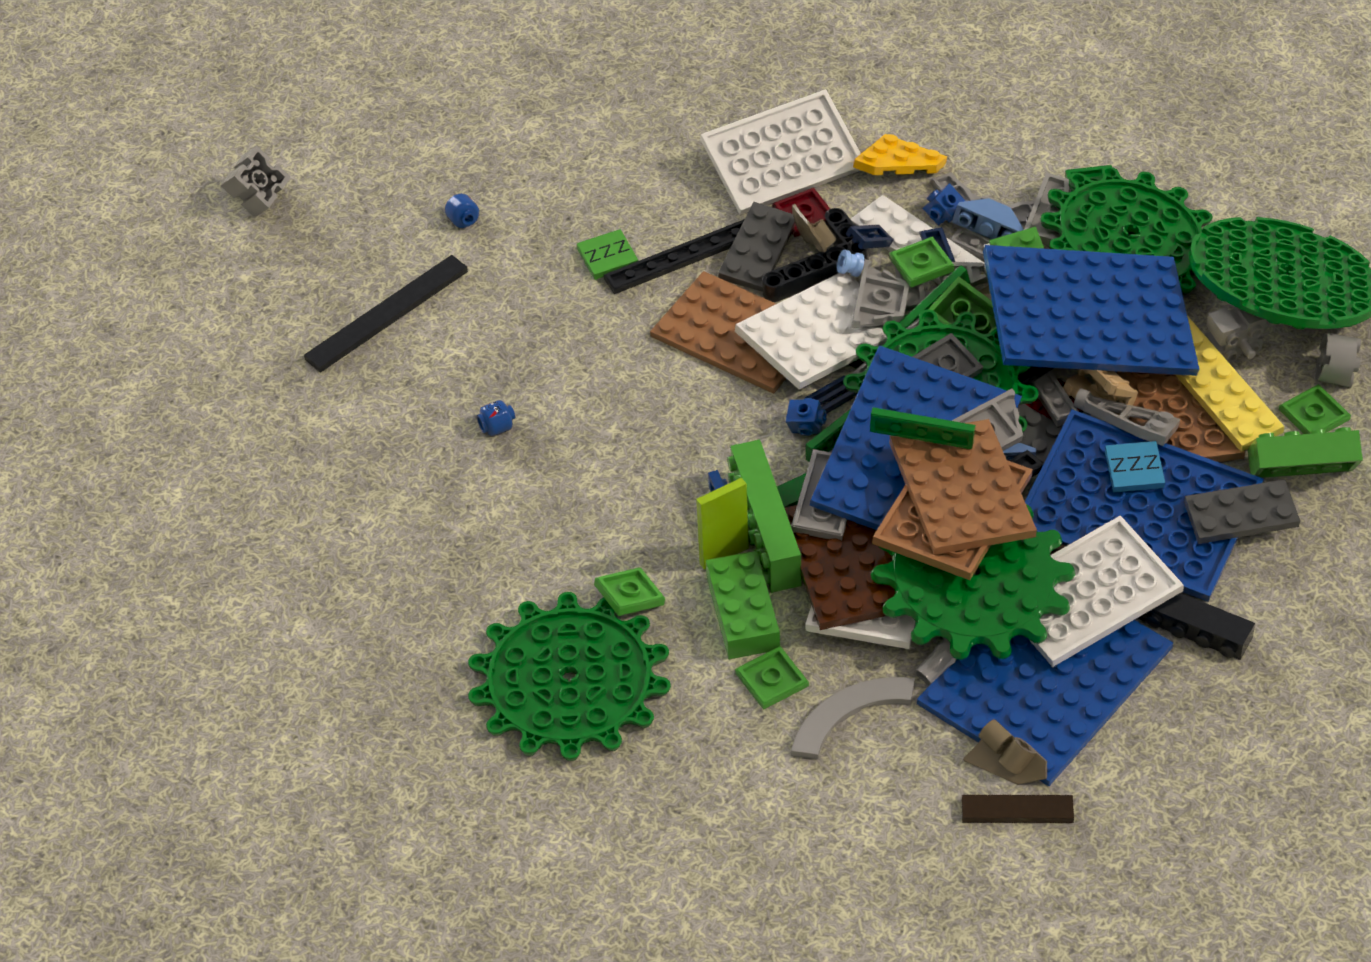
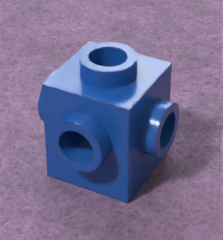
[922,183,966,226]
[786,398,827,436]

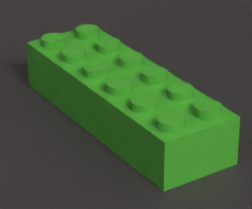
[727,439,801,593]

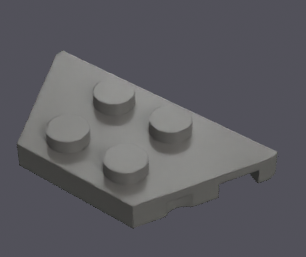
[851,259,909,328]
[952,389,1023,451]

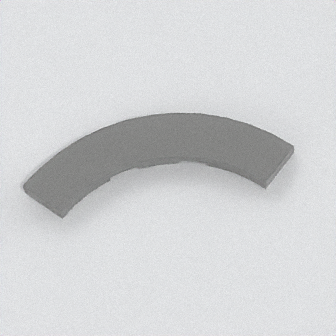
[930,172,1035,224]
[791,677,915,759]

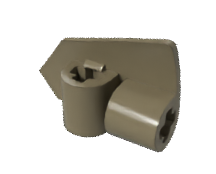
[792,204,836,252]
[963,719,1047,785]

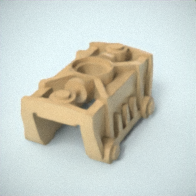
[1063,369,1138,420]

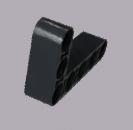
[762,208,869,302]

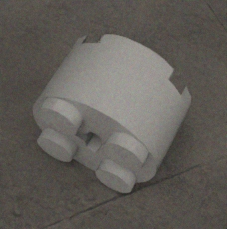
[1315,333,1361,387]

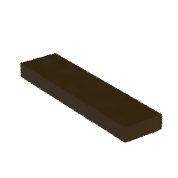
[961,795,1074,823]

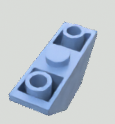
[952,198,1024,240]

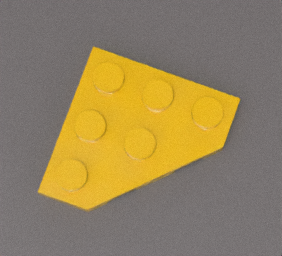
[853,134,947,175]

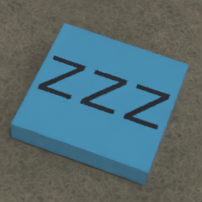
[1105,441,1165,492]

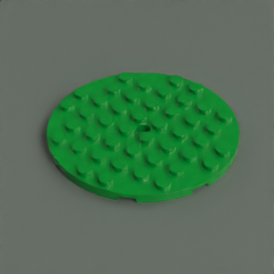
[1189,217,1371,330]

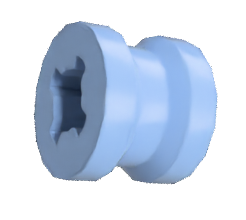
[837,250,864,277]

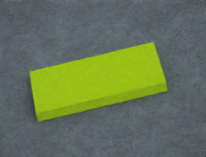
[696,478,749,570]

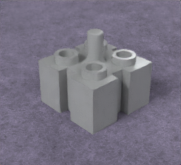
[220,145,290,216]
[1205,306,1266,363]

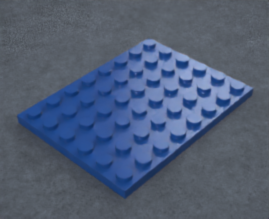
[983,245,1200,376]
[809,345,1022,530]
[1025,409,1264,602]
[917,620,1173,786]

